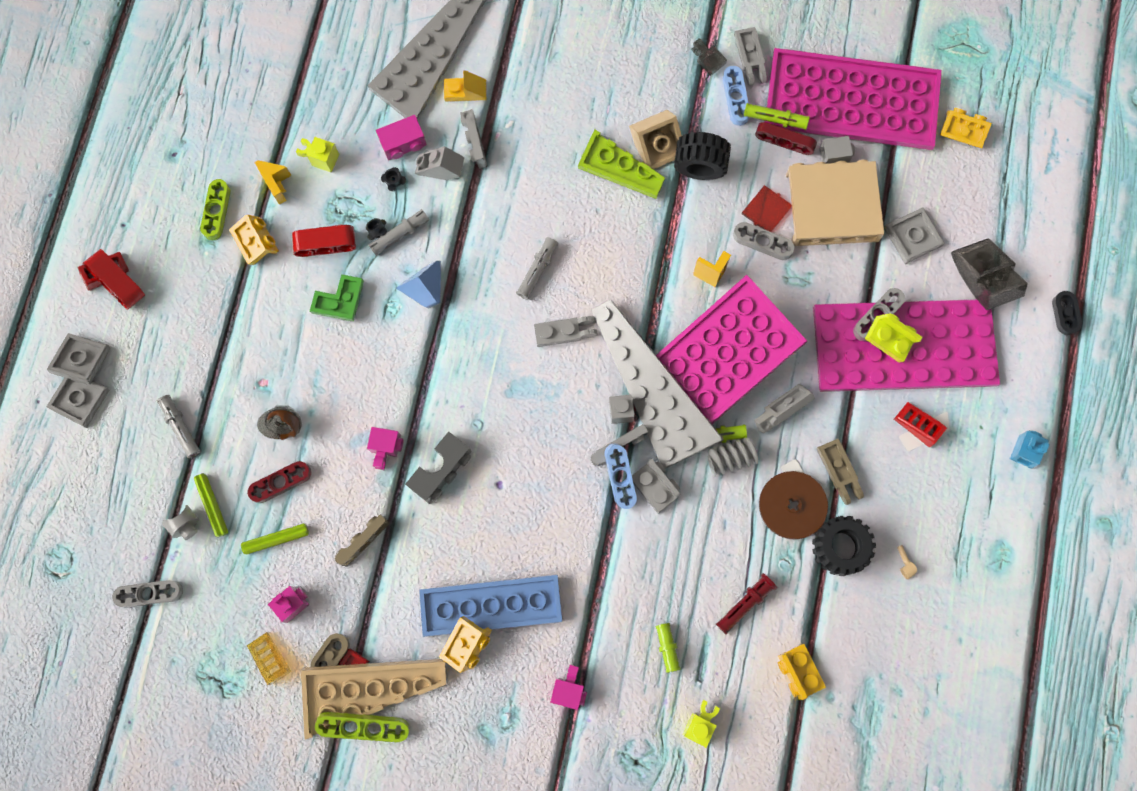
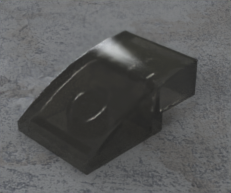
[951,238,1028,310]

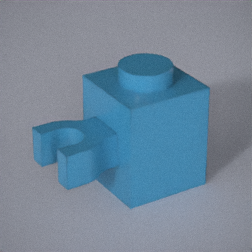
[1010,431,1050,468]

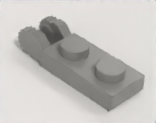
[734,27,767,86]
[534,316,598,347]
[590,424,648,466]

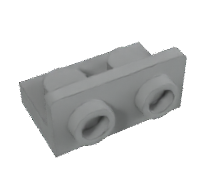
[632,459,680,514]

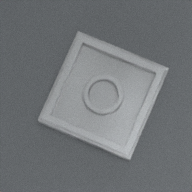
[884,207,945,264]
[47,333,110,385]
[46,378,109,428]

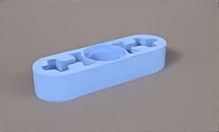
[723,66,749,126]
[605,443,637,509]

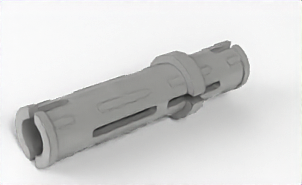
[369,209,429,256]
[516,237,558,300]
[157,395,201,459]

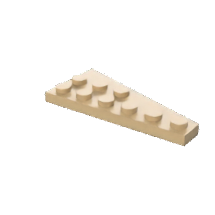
[301,659,446,740]

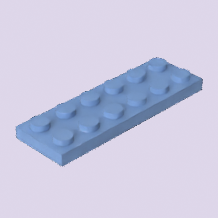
[419,575,562,637]

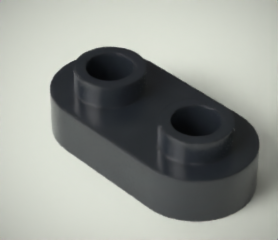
[1052,291,1082,335]

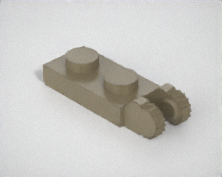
[816,439,864,505]
[334,514,390,566]

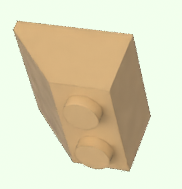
[629,110,682,169]

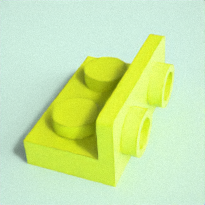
[865,313,922,362]

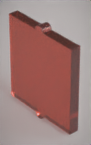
[741,185,792,232]

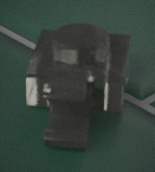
[691,38,727,76]

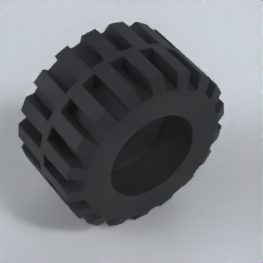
[674,132,731,180]
[812,516,876,576]

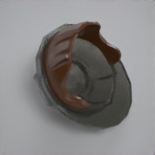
[257,405,302,440]

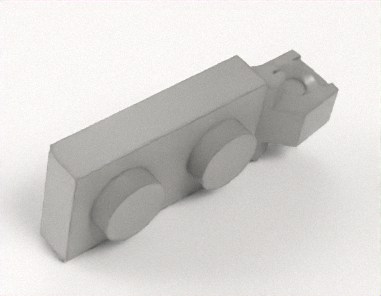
[460,109,487,169]
[754,384,815,434]

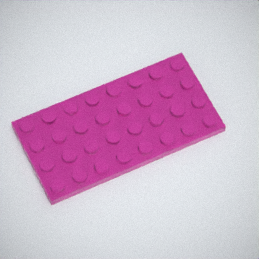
[764,48,942,150]
[813,299,1000,392]

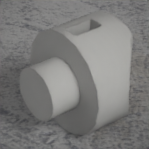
[162,505,199,540]

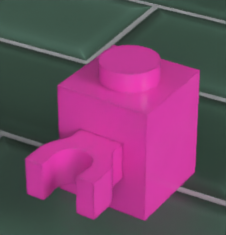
[367,427,404,470]
[268,586,309,623]
[550,665,587,710]

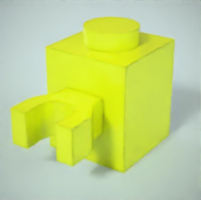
[296,137,340,172]
[682,700,720,748]

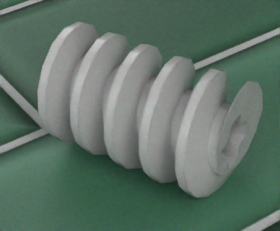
[708,437,758,477]

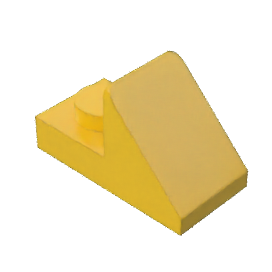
[444,70,487,102]
[254,160,291,205]

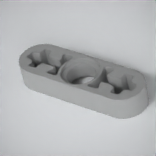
[733,222,794,260]
[853,288,905,341]
[112,580,183,607]

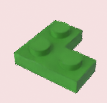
[310,274,364,322]

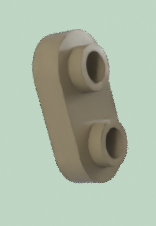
[311,633,350,667]

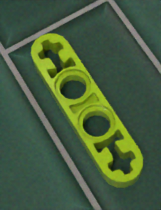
[315,712,409,742]

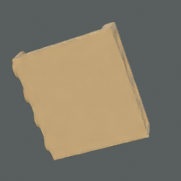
[786,160,884,246]

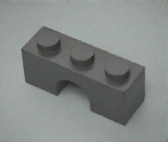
[405,431,472,504]

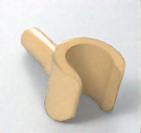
[897,545,917,579]

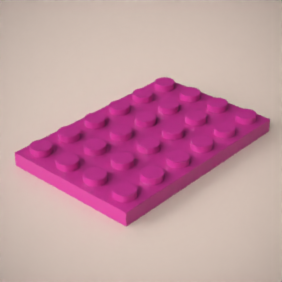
[656,275,808,424]

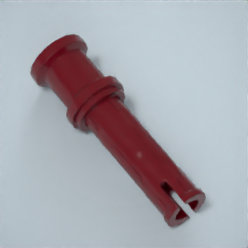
[716,573,778,635]

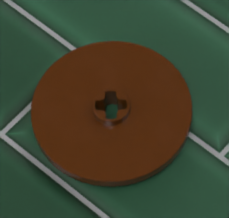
[759,471,828,540]

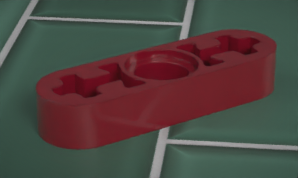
[755,122,817,155]
[247,461,312,503]

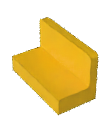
[693,251,731,287]

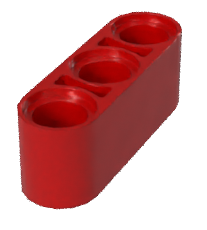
[292,224,356,257]
[83,249,145,310]

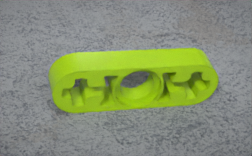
[200,179,231,241]

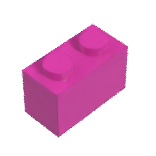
[376,114,427,161]

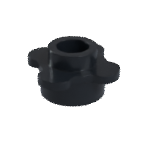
[381,167,406,192]
[366,218,387,240]

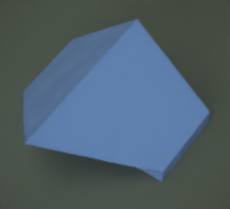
[396,260,441,308]

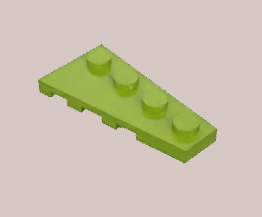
[578,129,665,199]

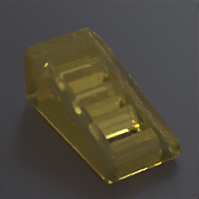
[247,632,292,685]

